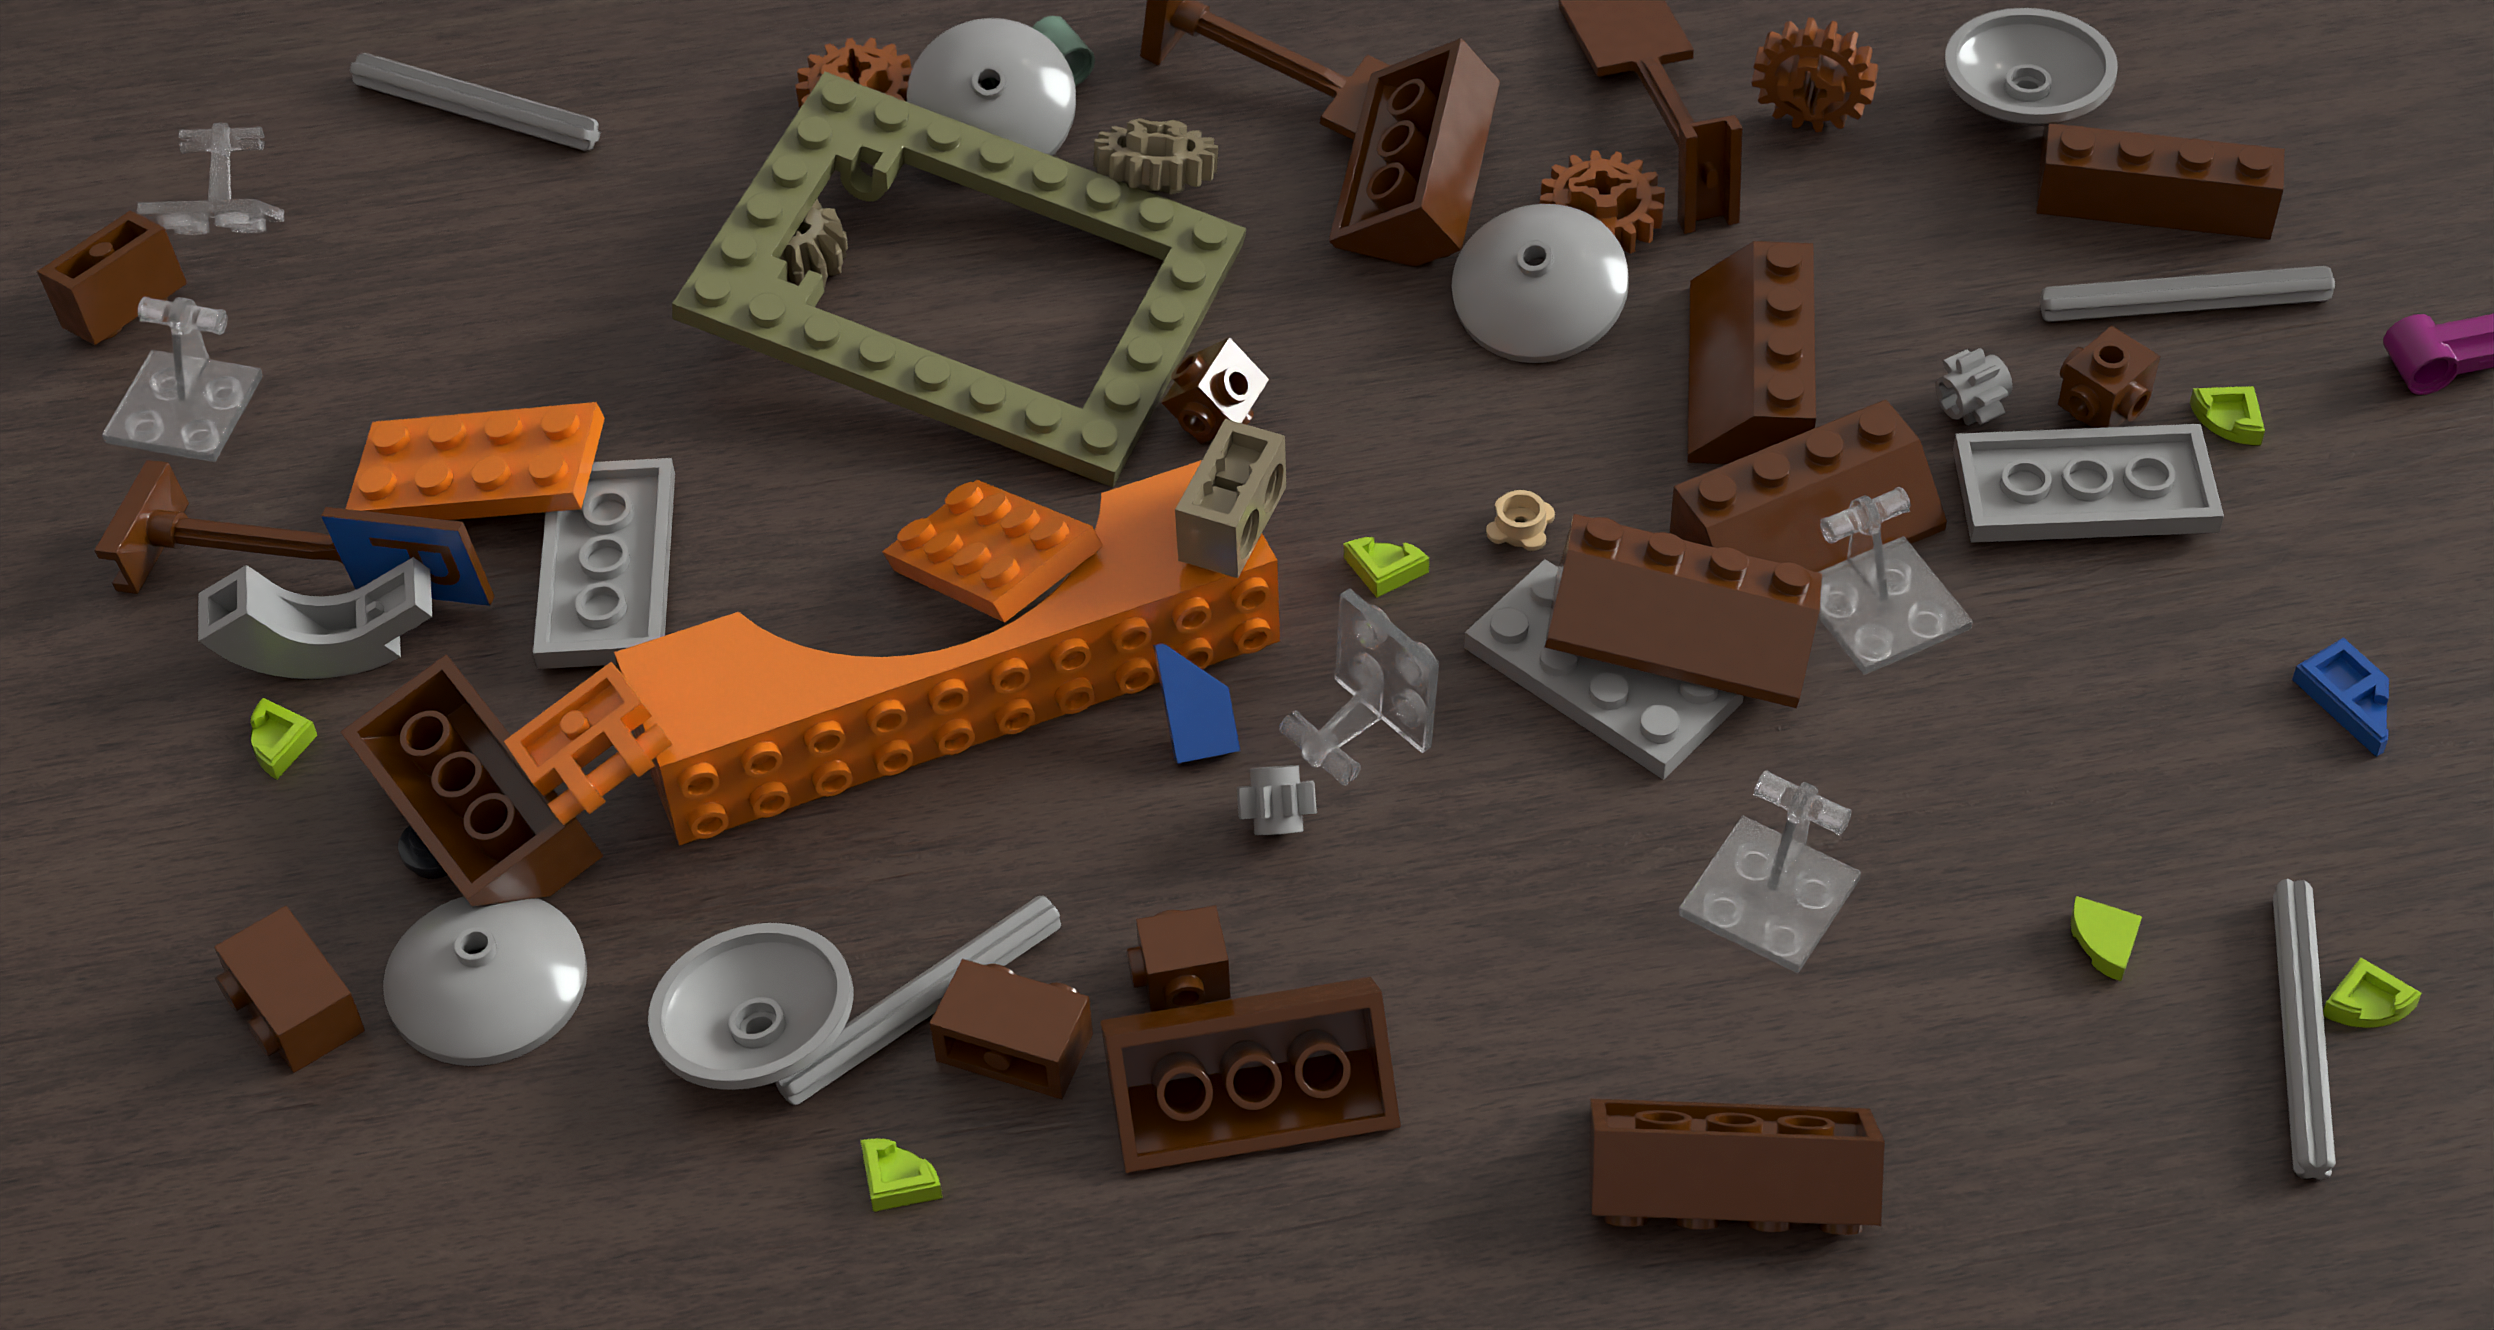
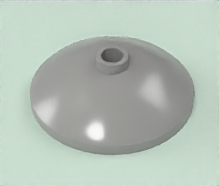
[1944,8,2118,126]
[907,18,1076,156]
[1452,204,1629,363]
[383,896,587,1066]
[648,923,853,1090]

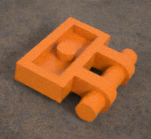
[504,661,673,825]

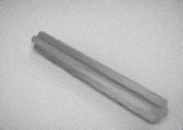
[350,53,600,151]
[2040,266,2335,322]
[2273,879,2336,1180]
[775,896,1061,1105]

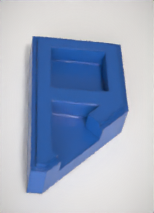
[2292,637,2389,757]
[1153,643,1241,764]

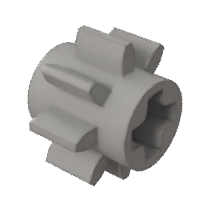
[1935,348,2012,426]
[1237,765,1317,835]

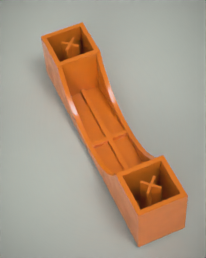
[614,460,1280,846]

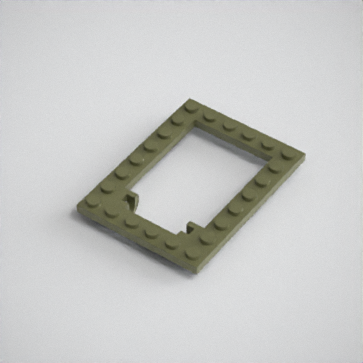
[672,72,1247,488]

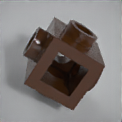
[2058,325,2161,428]
[1161,337,1269,444]

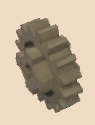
[1093,118,1218,194]

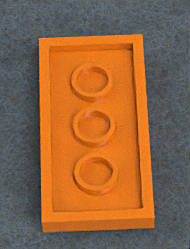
[346,402,605,520]
[882,480,1103,623]

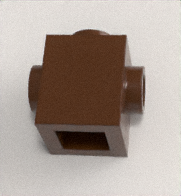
[1126,905,1231,1012]

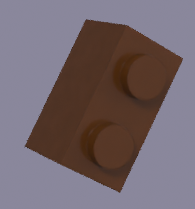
[37,210,188,345]
[214,905,365,1073]
[930,959,1093,1100]

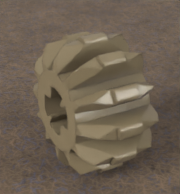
[779,199,848,288]

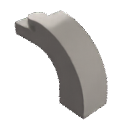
[198,557,432,679]

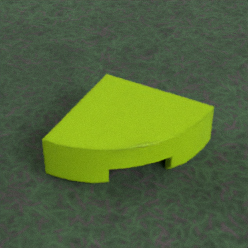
[2190,386,2265,445]
[1343,537,1429,598]
[250,698,318,780]
[2071,896,2142,981]
[2323,958,2422,1028]
[860,1139,943,1212]

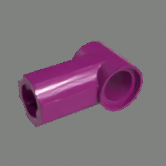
[2383,314,2494,395]

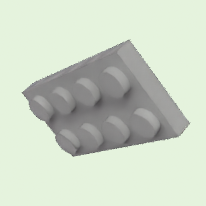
[1953,424,2224,542]
[533,458,675,669]
[1464,559,1744,780]

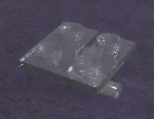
[137,123,284,235]
[102,296,263,462]
[1818,487,1973,675]
[1279,588,1439,786]
[1679,770,1861,973]

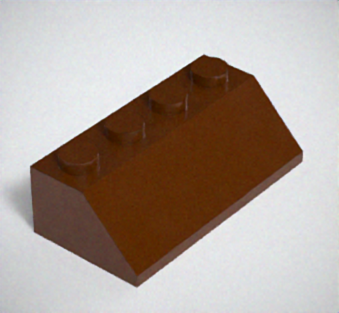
[1329,38,1500,267]
[2036,123,2285,240]
[1687,241,1816,464]
[1669,399,1947,582]
[1544,514,1822,708]
[340,654,603,906]
[1100,977,1401,1173]
[1590,1098,1885,1235]

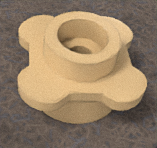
[1486,490,1555,551]

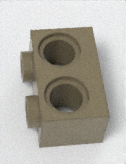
[1175,419,1286,578]

